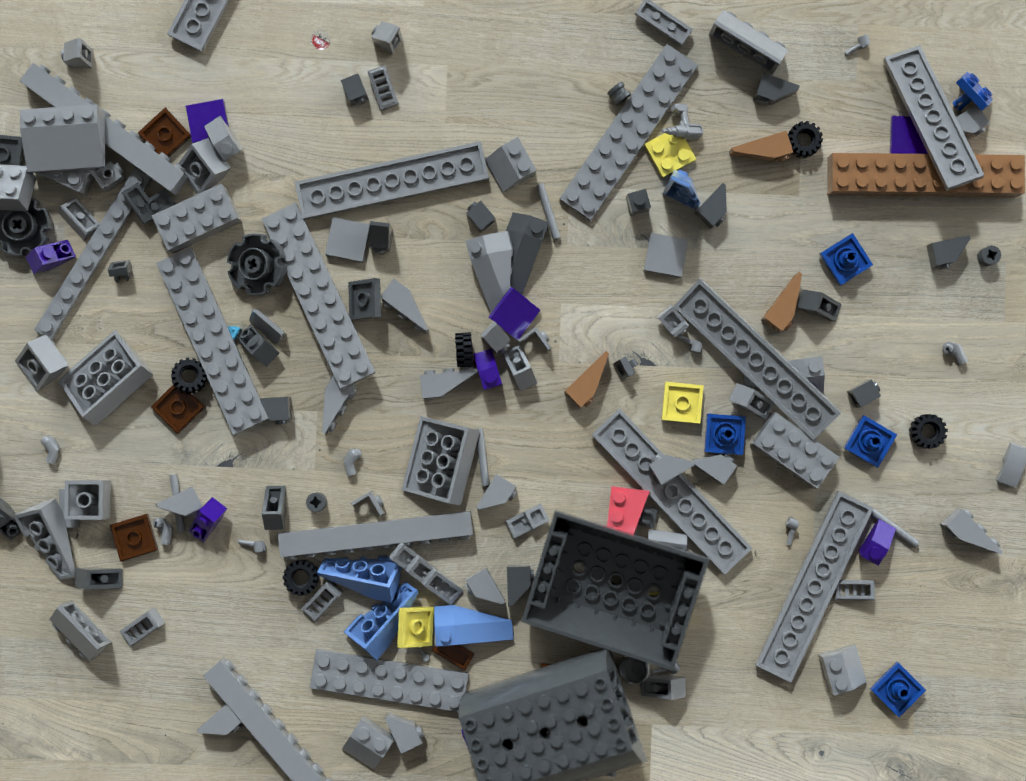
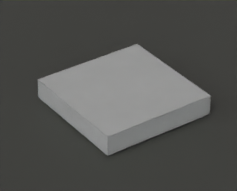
[325,217,370,262]
[644,233,688,278]

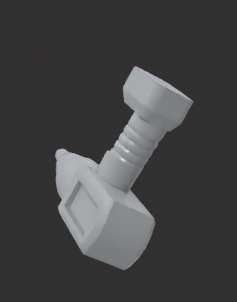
[661,104,704,139]

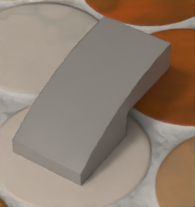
[997,442,1026,487]
[505,504,550,538]

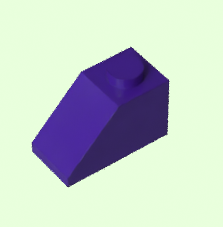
[473,349,502,391]
[858,519,896,566]

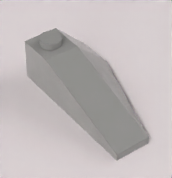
[466,231,513,313]
[743,356,825,394]
[13,499,76,580]

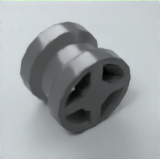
[607,82,631,106]
[977,245,1001,266]
[306,492,327,512]

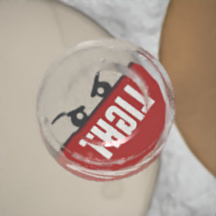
[311,30,330,50]

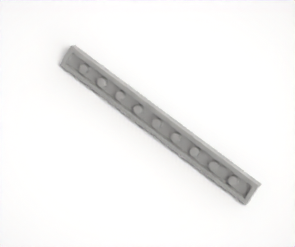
[34,168,153,340]

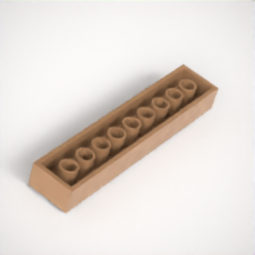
[827,153,1025,197]

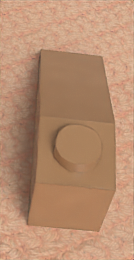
[729,131,793,163]
[761,272,802,333]
[564,351,609,408]

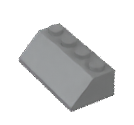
[709,10,788,74]

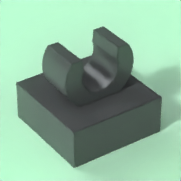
[108,260,132,283]
[613,356,638,380]
[638,506,658,528]

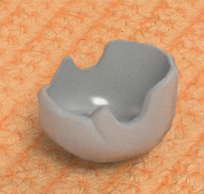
[619,656,650,684]

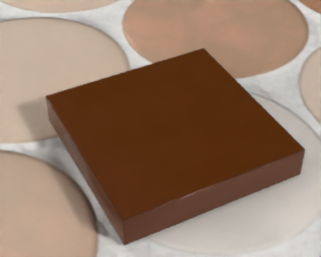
[138,107,191,157]
[151,384,206,434]
[110,514,159,562]

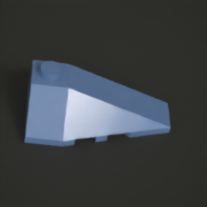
[344,582,419,661]

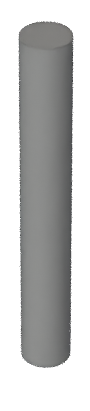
[537,183,561,240]
[476,428,489,486]
[169,474,185,532]
[871,509,919,548]

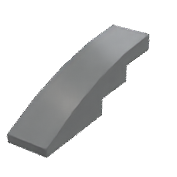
[389,542,463,605]

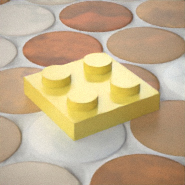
[644,133,696,178]
[661,382,704,424]
[397,606,434,648]

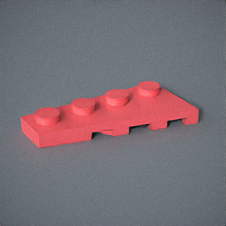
[607,486,650,534]

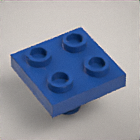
[952,71,993,111]
[819,233,873,286]
[704,414,746,455]
[843,415,897,468]
[870,661,926,718]

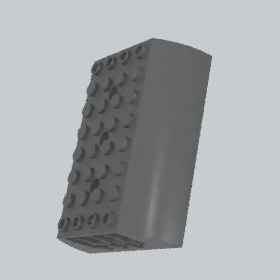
[521,510,709,671]
[459,648,647,781]

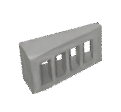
[367,65,399,110]
[301,580,343,622]
[835,580,875,600]
[120,608,165,647]

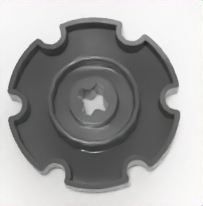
[0,197,53,257]
[227,234,287,295]

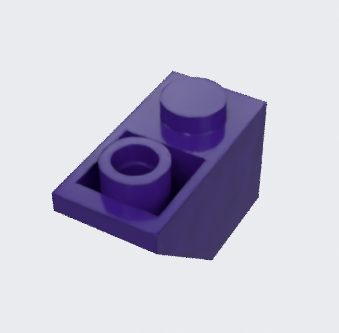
[26,240,76,274]
[189,497,228,543]

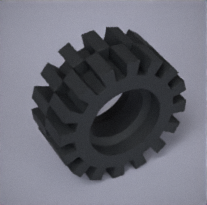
[788,121,823,158]
[455,332,473,368]
[171,358,207,395]
[909,414,948,449]
[283,560,319,596]

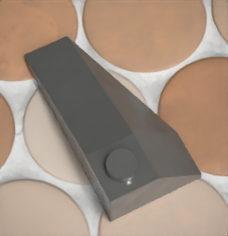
[506,212,549,294]

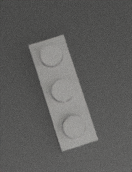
[635,0,693,47]

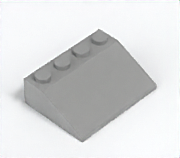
[20,104,105,173]
[58,330,153,426]
[402,416,480,505]

